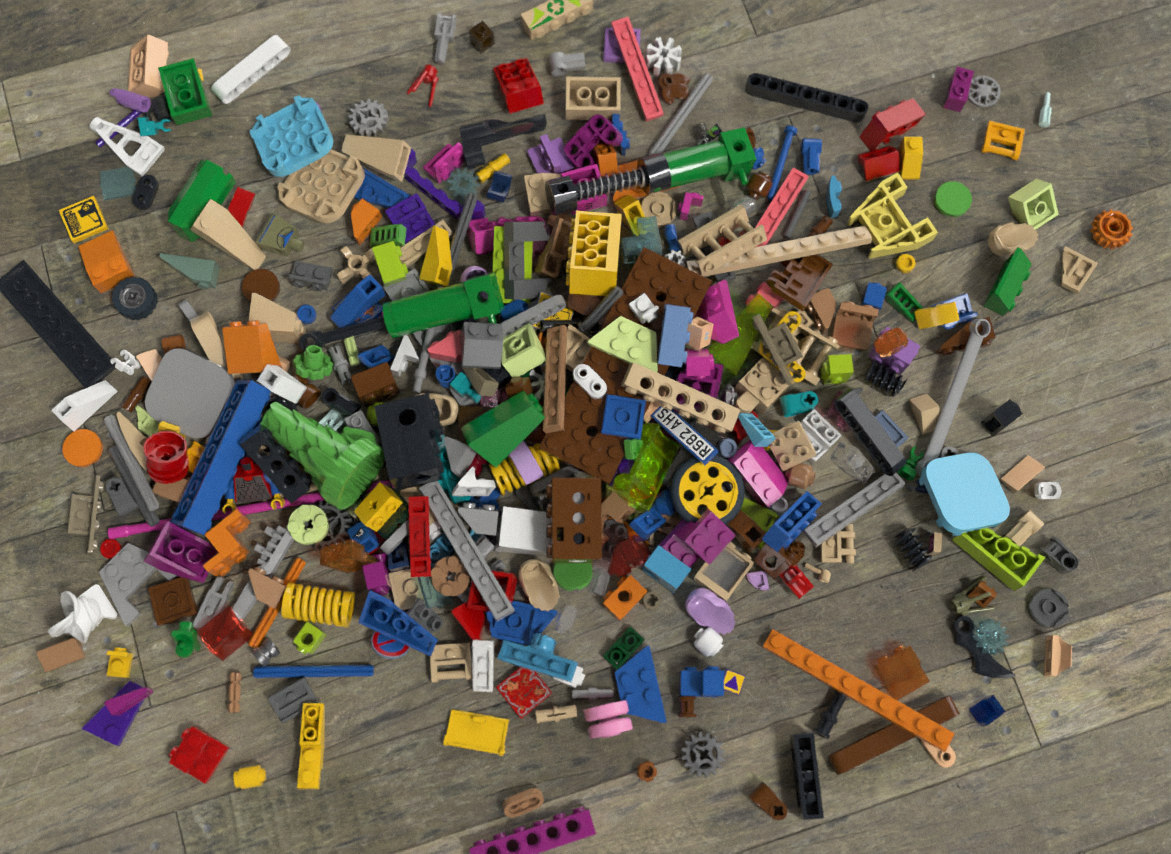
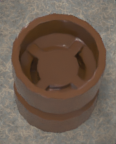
[294,374,321,409]

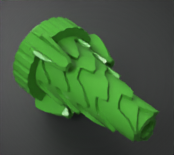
[260,402,385,510]

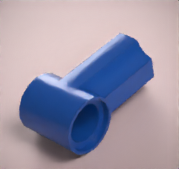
[801,138,822,175]

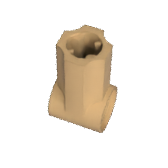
[1004,510,1044,546]

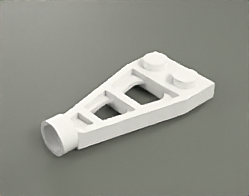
[90,117,165,177]

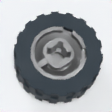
[112,277,158,321]

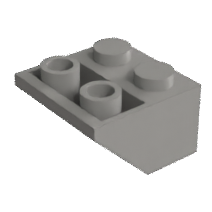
[458,502,499,535]

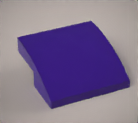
[385,193,436,245]

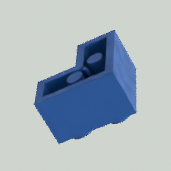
[679,666,724,698]

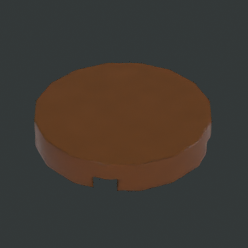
[242,269,280,303]

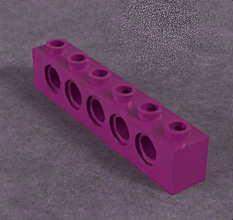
[469,806,596,854]

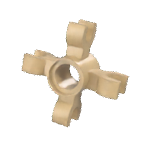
[337,246,376,284]

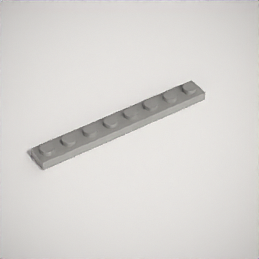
[419,481,514,621]

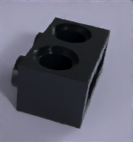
[981,399,1023,437]

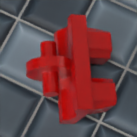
[779,565,814,600]

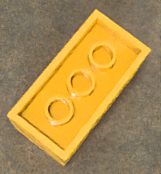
[566,211,622,296]

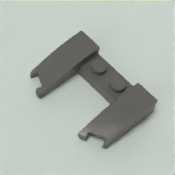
[504,221,551,300]

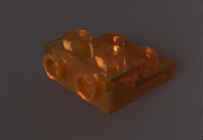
[320,540,377,573]
[873,644,930,700]

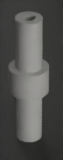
[572,688,613,700]

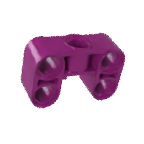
[564,114,623,169]

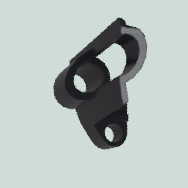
[460,114,547,170]

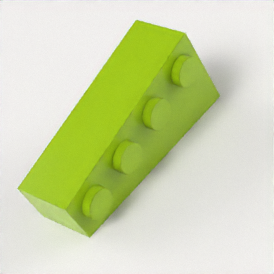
[952,528,1045,591]

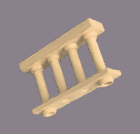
[678,204,767,277]
[750,307,840,386]

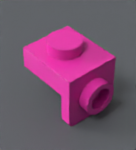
[678,192,704,221]

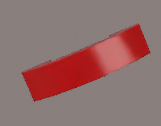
[409,496,431,577]

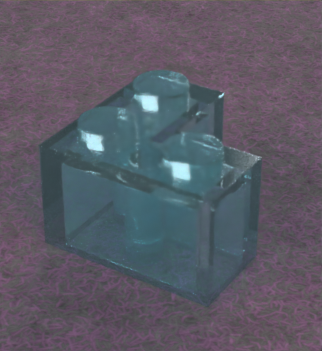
[621,216,662,264]

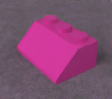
[728,440,788,508]

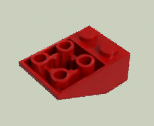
[493,58,544,114]

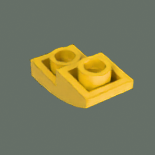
[915,302,960,329]

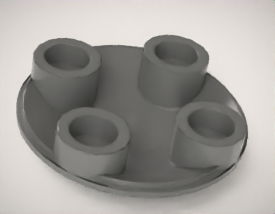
[602,519,629,558]

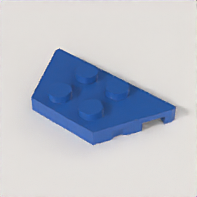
[486,601,558,646]
[614,646,667,723]

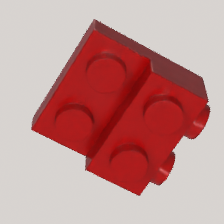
[169,726,230,784]

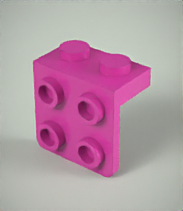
[423,142,465,184]

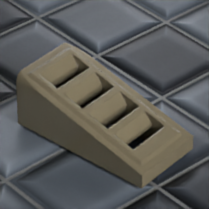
[462,367,499,397]

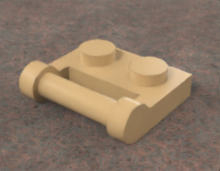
[430,643,473,683]

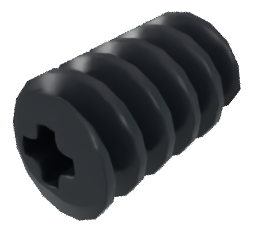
[865,359,908,397]
[893,527,933,572]

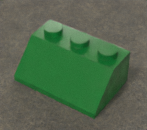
[983,247,1032,316]

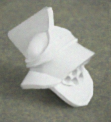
[48,584,117,643]

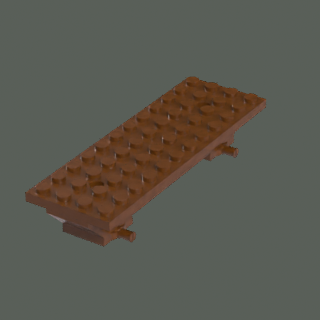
[539,247,712,485]

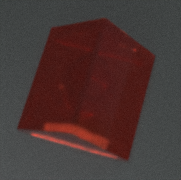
[196,605,253,661]

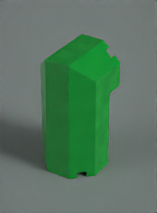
[168,160,236,242]

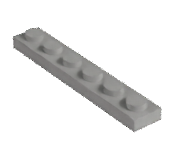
[803,473,906,548]

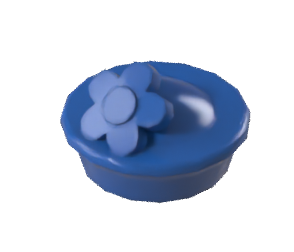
[752,147,766,170]

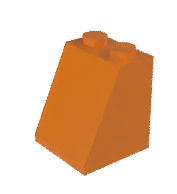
[222,320,281,374]

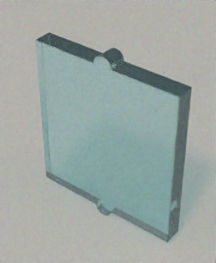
[100,167,136,201]
[417,576,454,608]

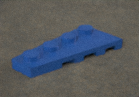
[354,168,410,209]

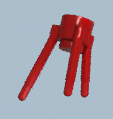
[407,64,439,107]

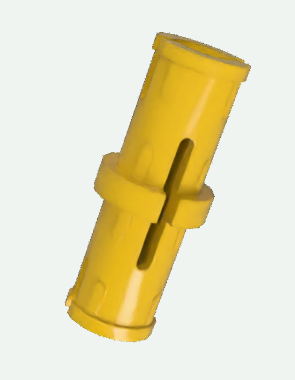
[475,153,511,183]

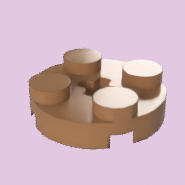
[431,556,471,596]

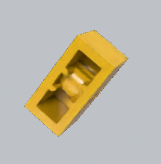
[354,482,403,532]

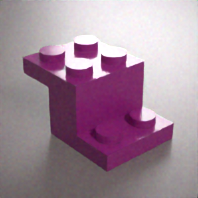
[673,363,724,413]
[659,509,736,568]

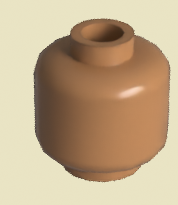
[785,463,816,489]

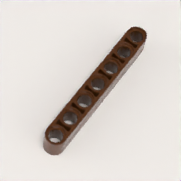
[828,695,960,775]

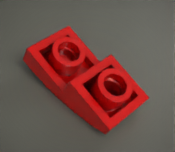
[228,187,256,228]

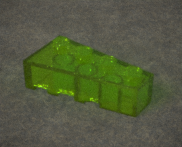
[708,293,773,376]

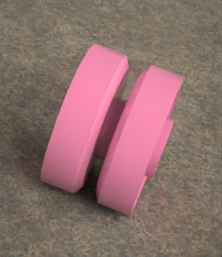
[584,701,633,739]

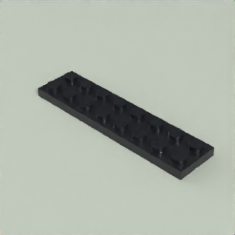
[0,260,116,388]

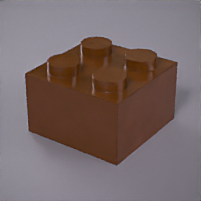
[351,362,400,407]

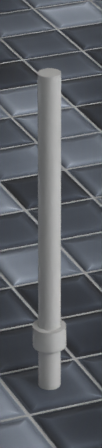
[412,285,443,394]

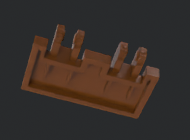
[766,254,833,312]

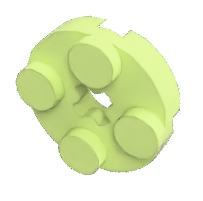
[287,505,329,545]

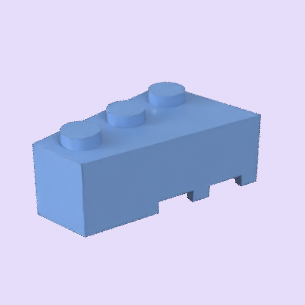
[657,304,693,367]

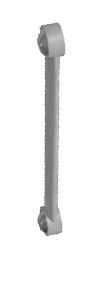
[916,319,991,477]

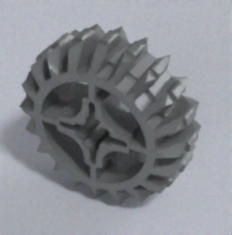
[304,501,353,553]

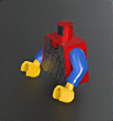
[223,457,285,514]

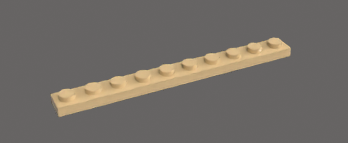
[686,225,872,277]

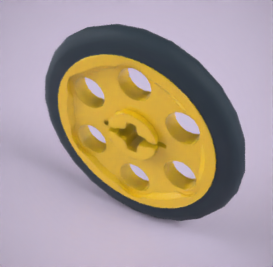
[671,455,745,525]

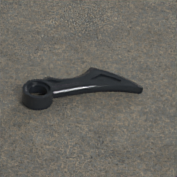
[952,616,1015,678]

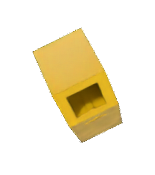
[419,225,452,287]

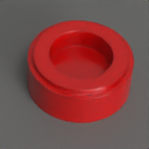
[100,539,122,559]

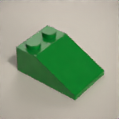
[158,58,213,126]

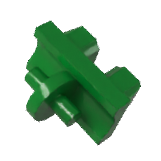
[171,621,201,658]

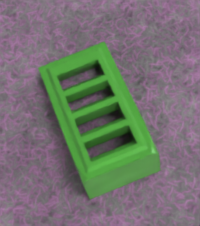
[370,224,406,247]

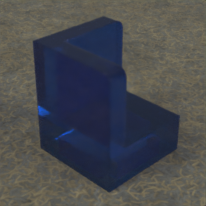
[969,695,1006,726]

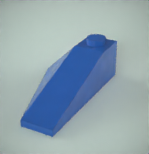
[358,591,438,656]

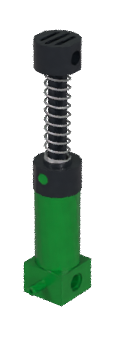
[545,127,757,216]

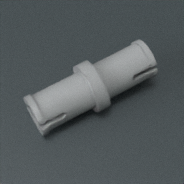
[328,346,352,384]

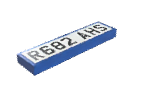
[650,406,719,466]

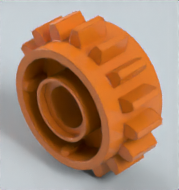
[1090,209,1133,250]

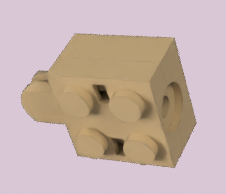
[734,357,789,415]

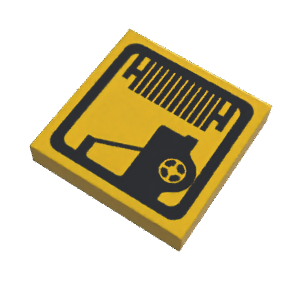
[59,196,109,244]

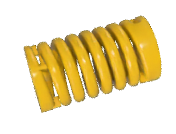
[489,440,560,496]
[282,583,355,628]

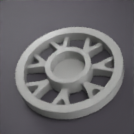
[968,76,1001,108]

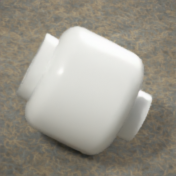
[694,627,723,657]

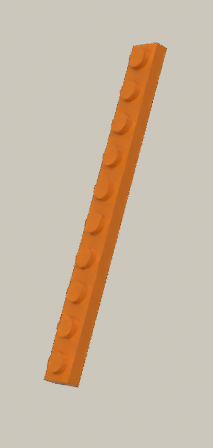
[762,629,955,752]

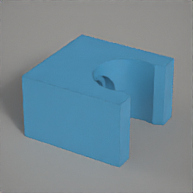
[642,545,691,594]

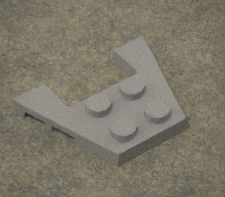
[99,543,178,627]

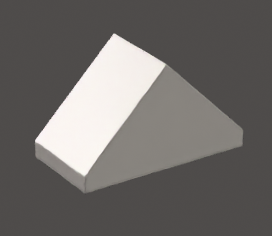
[444,437,477,478]

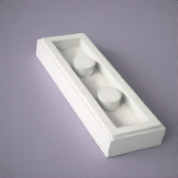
[473,640,494,692]

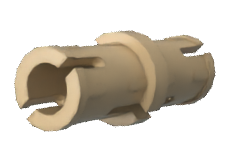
[535,704,577,723]

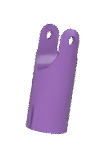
[109,88,151,113]

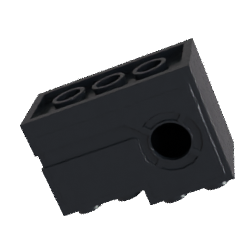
[374,393,445,491]

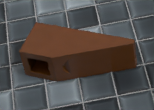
[936,317,996,355]
[716,500,766,553]

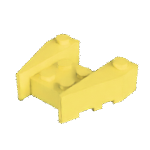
[847,173,938,259]

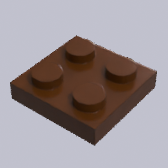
[148,577,198,627]

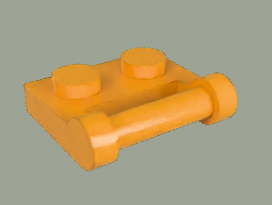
[981,121,1025,161]

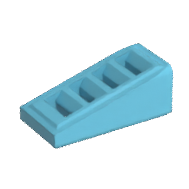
[738,413,776,447]

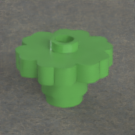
[293,345,333,380]

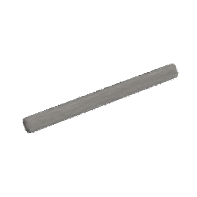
[649,73,713,155]
[104,415,159,511]

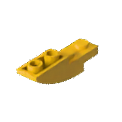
[297,703,325,789]

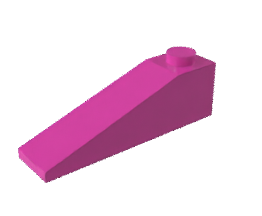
[467,216,546,255]

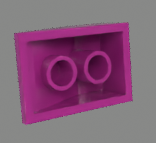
[143,521,219,583]

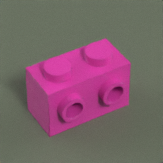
[685,348,714,379]

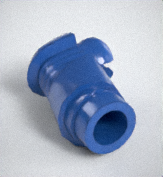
[663,224,681,252]

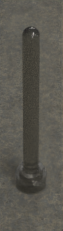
[692,123,725,206]

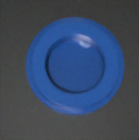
[297,305,317,325]

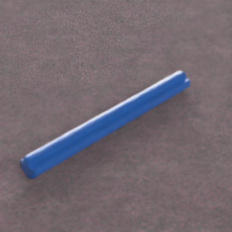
[253,665,374,678]

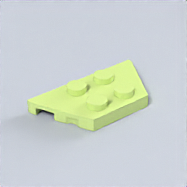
[588,316,658,372]

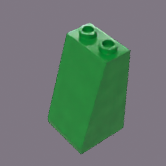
[461,391,545,467]

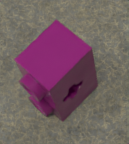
[943,66,974,112]
[363,561,392,596]

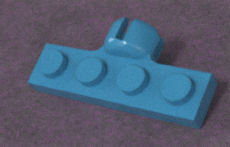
[497,633,578,682]

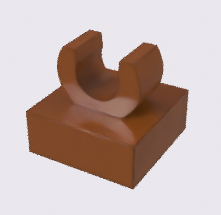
[968,581,997,608]

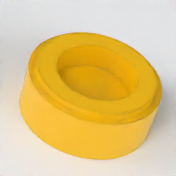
[896,254,916,273]

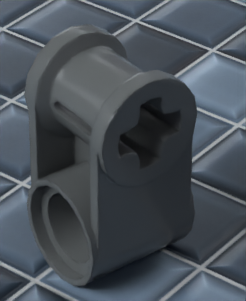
[106,478,139,517]
[1038,536,1079,574]

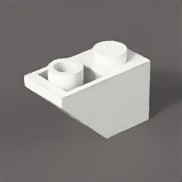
[257,364,307,403]

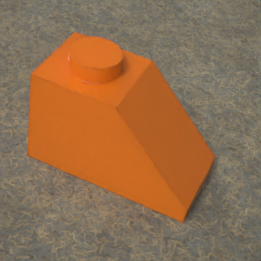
[593,142,619,177]
[351,199,382,245]

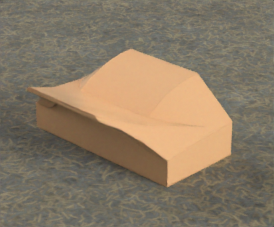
[1044,635,1072,678]

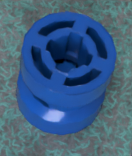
[436,364,456,388]

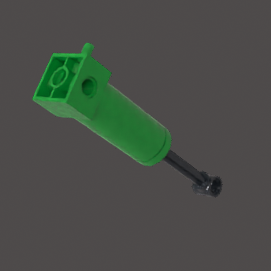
[299,272,505,351]

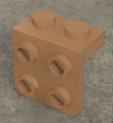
[832,301,879,351]

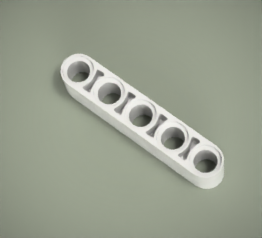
[211,35,290,104]

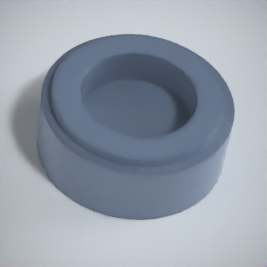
[717,438,737,458]

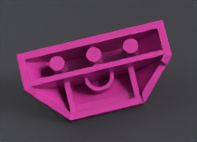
[694,279,739,344]

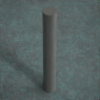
[783,190,811,240]

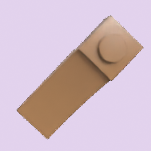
[534,218,574,279]

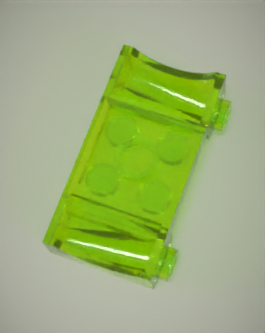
[613,423,679,511]

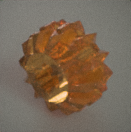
[873,328,909,358]

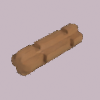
[228,672,241,713]

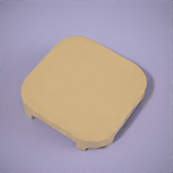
[277,150,365,223]

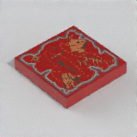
[496,667,552,719]

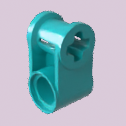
[779,391,818,417]

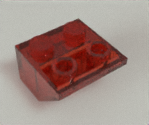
[608,536,652,577]

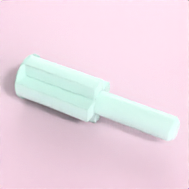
[1038,92,1052,127]

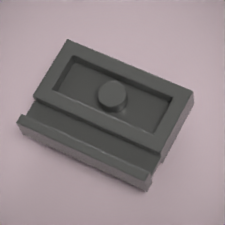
[268,676,319,724]

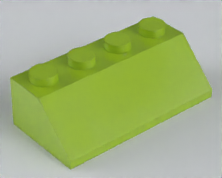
[493,226,533,303]

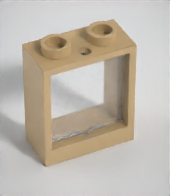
[693,542,754,602]

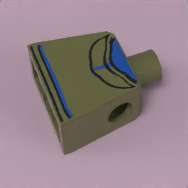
[255,212,305,256]

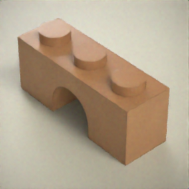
[601,491,636,546]

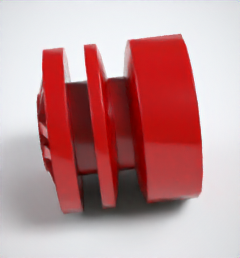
[144,431,189,484]

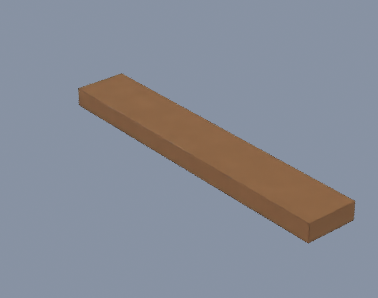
[543,325,567,434]

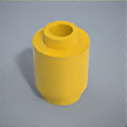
[234,765,266,789]

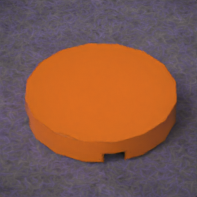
[62,429,103,468]

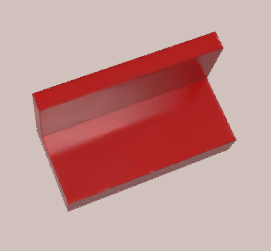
[857,146,900,181]

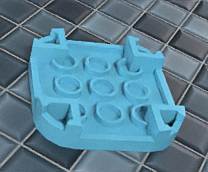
[250,95,334,177]
[919,453,1010,536]

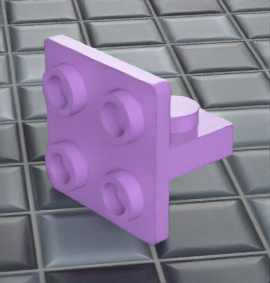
[528,134,574,175]

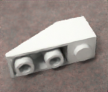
[51,380,118,431]

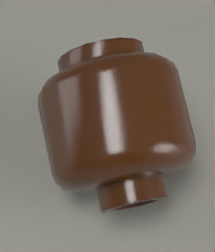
[746,171,773,200]

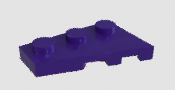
[82,681,145,746]

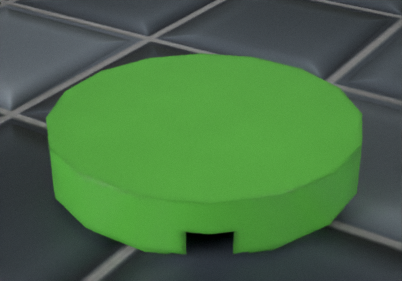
[934,181,972,217]
[553,563,593,591]

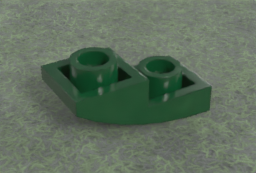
[603,626,645,670]

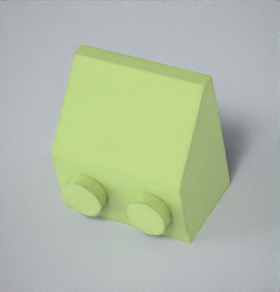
[1008,179,1058,230]
[501,323,546,378]

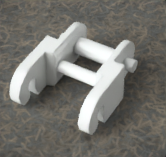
[111,350,141,375]

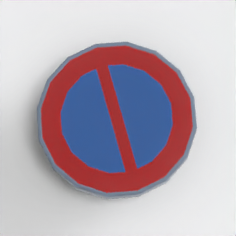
[371,631,410,659]

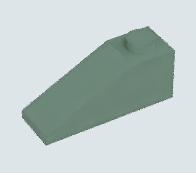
[159,253,220,289]

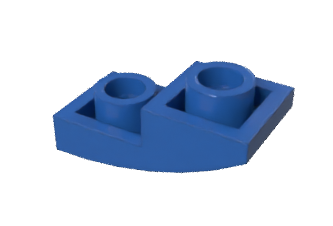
[612,114,630,156]

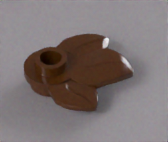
[658,73,690,105]

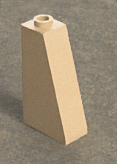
[341,135,411,182]

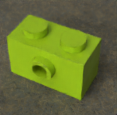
[372,241,409,287]
[819,354,854,385]

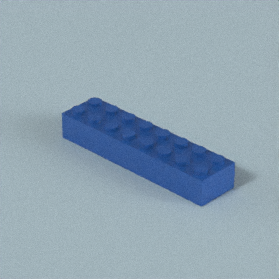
[170,380,271,535]

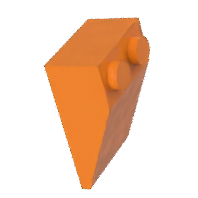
[79,230,135,293]

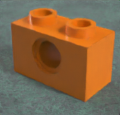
[603,574,648,622]

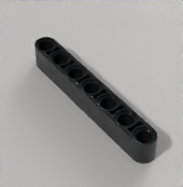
[745,73,869,123]

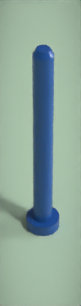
[767,126,797,201]

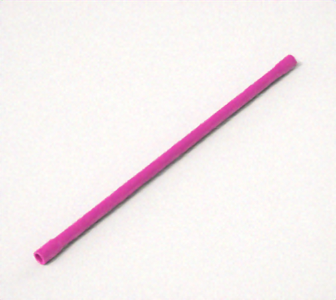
[108,480,395,539]

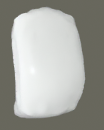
[1034,482,1062,500]

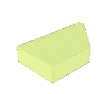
[136,405,160,437]

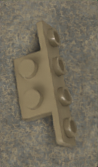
[753,314,803,386]
[67,475,103,555]

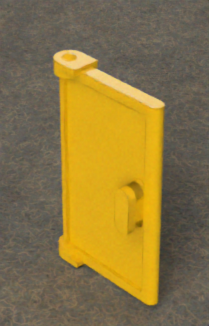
[443,709,509,756]

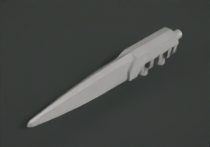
[212,524,294,651]

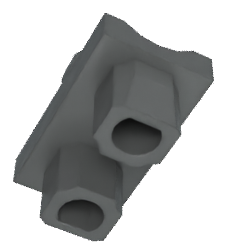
[406,597,443,634]

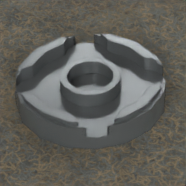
[1028,588,1069,628]

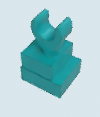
[138,117,172,136]
[450,372,482,403]

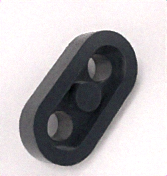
[132,174,159,210]

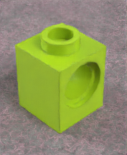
[293,622,327,655]

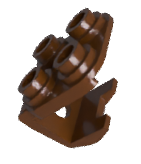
[754,540,806,579]

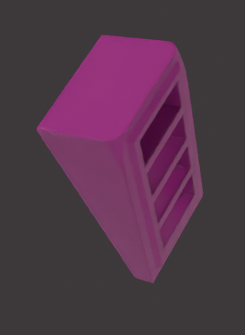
[104,687,154,716]

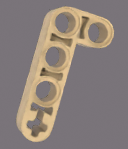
[191,311,244,383]

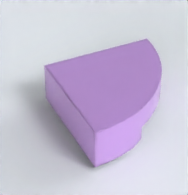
[746,570,769,591]

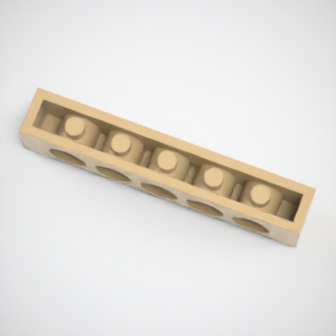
[621,362,741,434]

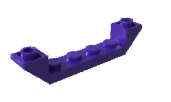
[403,148,486,220]

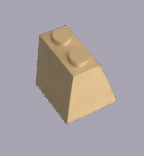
[249,293,306,344]

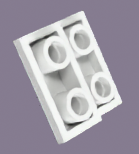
[800,409,842,464]

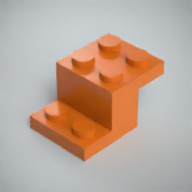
[203,509,251,577]

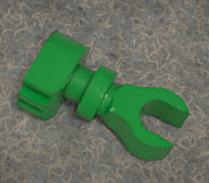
[897,446,924,481]

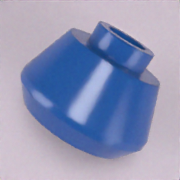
[653,489,676,516]

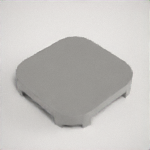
[145,348,235,438]

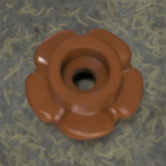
[637,761,657,782]

